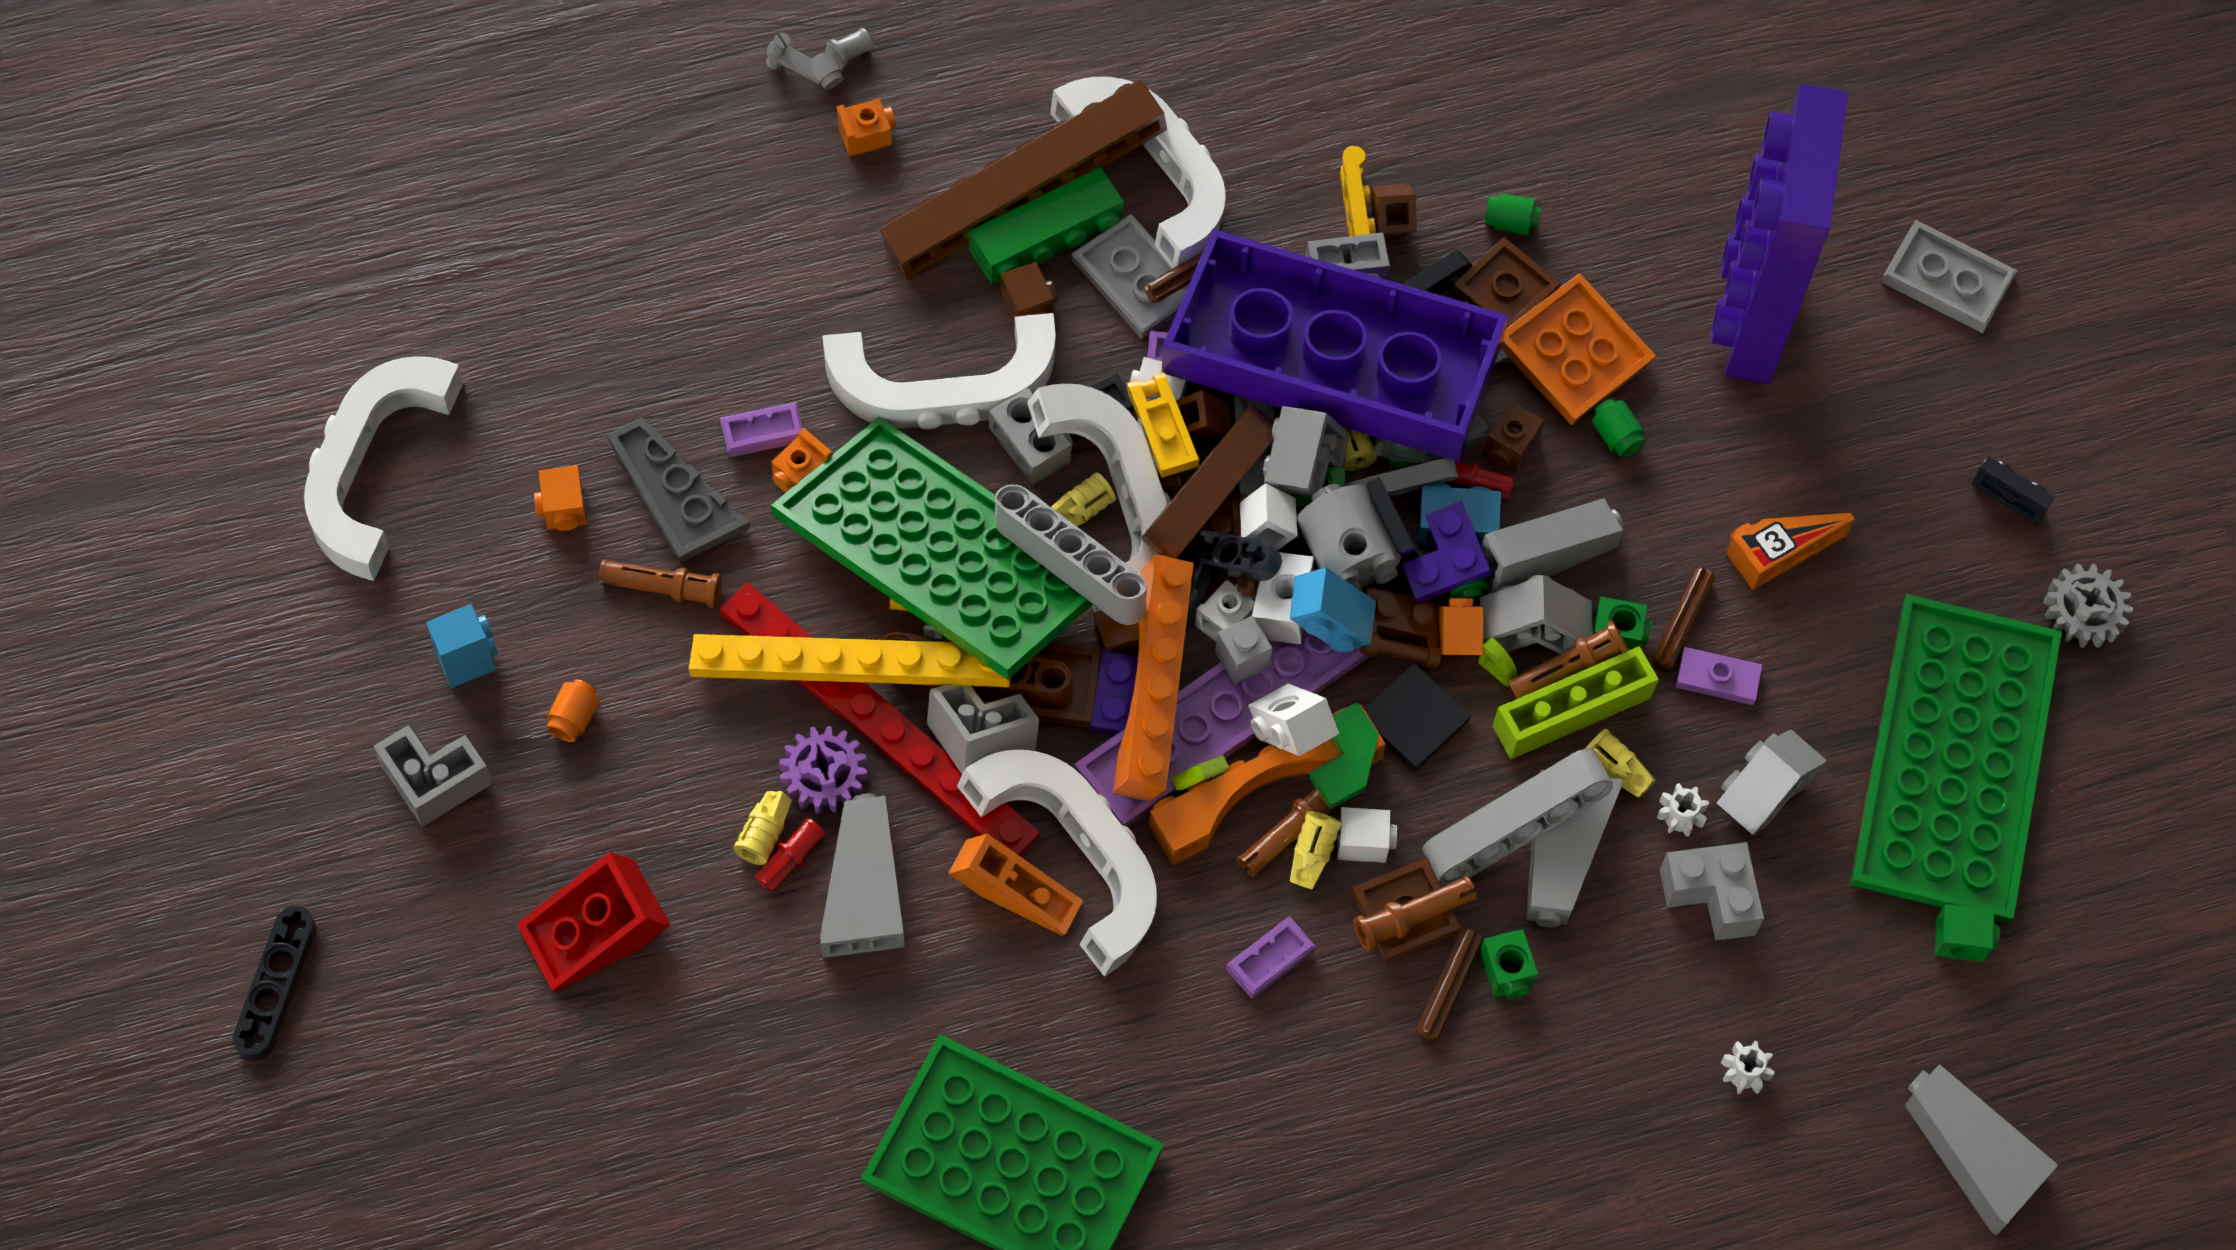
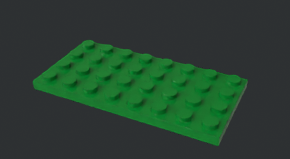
[771,417,1093,680]
[1850,594,2062,925]

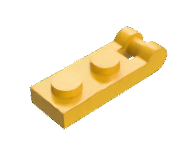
[1340,146,1376,236]
[1126,372,1199,478]

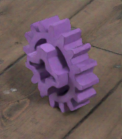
[779,726,867,814]

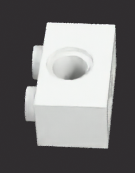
[1252,552,1315,644]
[1248,683,1339,756]

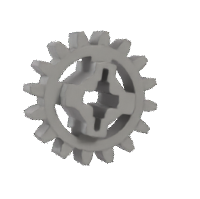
[2043,563,2133,648]

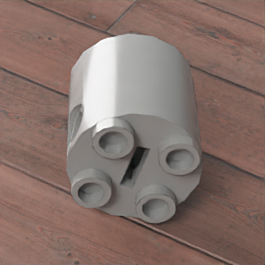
[1297,484,1401,591]

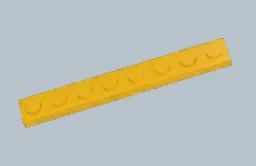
[689,634,1011,687]

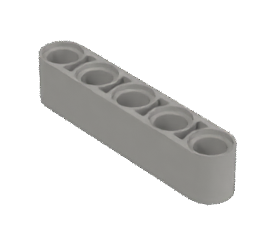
[995,484,1147,625]
[1422,749,1613,886]

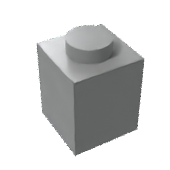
[1215,616,1272,685]

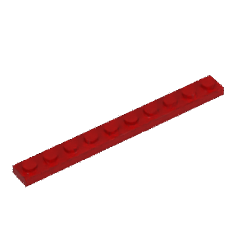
[720,582,1040,857]

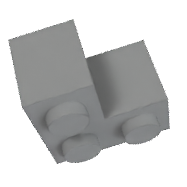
[1263,406,1350,497]
[1480,575,1593,654]
[927,684,1039,774]
[373,725,492,827]
[1717,729,1827,835]
[1659,842,1764,941]

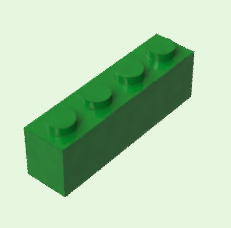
[969,167,1123,285]

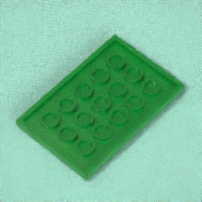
[861,1034,1164,1250]

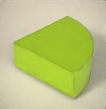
[1478,637,1517,687]
[1171,755,1229,791]

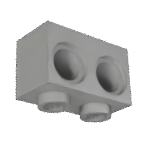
[1306,233,1390,280]
[989,388,1073,486]

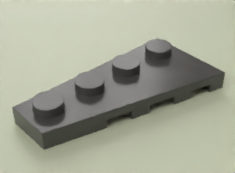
[607,417,750,564]

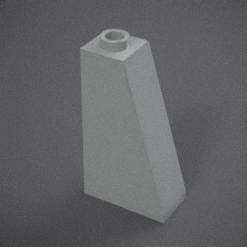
[1481,498,1624,594]
[1526,770,1622,928]
[820,794,905,958]
[1905,1064,2058,1236]

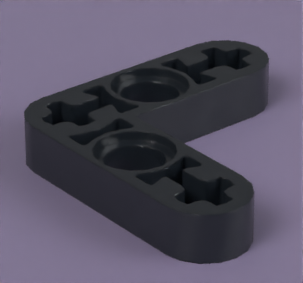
[1178,530,1282,633]

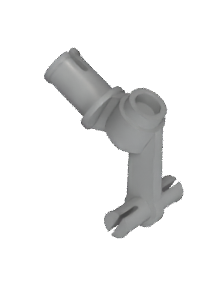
[766,28,874,90]

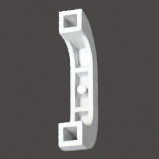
[1050,77,1225,269]
[823,313,1056,429]
[304,356,464,581]
[1027,384,1170,612]
[957,750,1157,977]

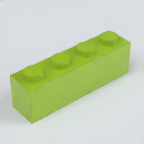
[1492,646,1659,760]

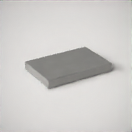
[1071,214,1189,339]
[1881,220,2018,333]

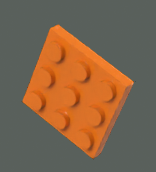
[1501,273,1656,426]

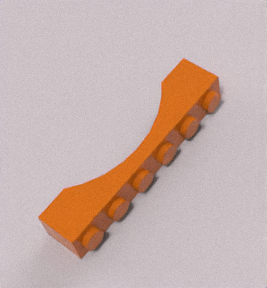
[1113,554,1194,802]
[1149,705,1386,866]

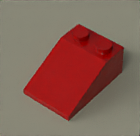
[517,852,671,992]

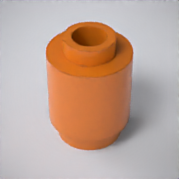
[546,680,600,742]

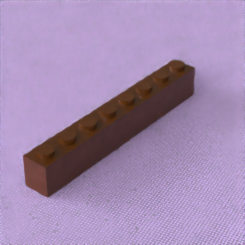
[880,79,1167,280]

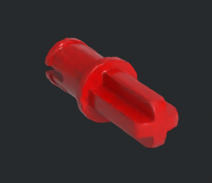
[1440,457,1514,499]
[755,818,826,891]

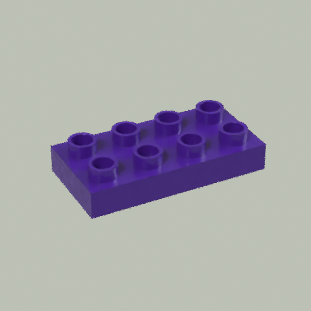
[1710,83,1848,384]
[1161,229,1508,462]

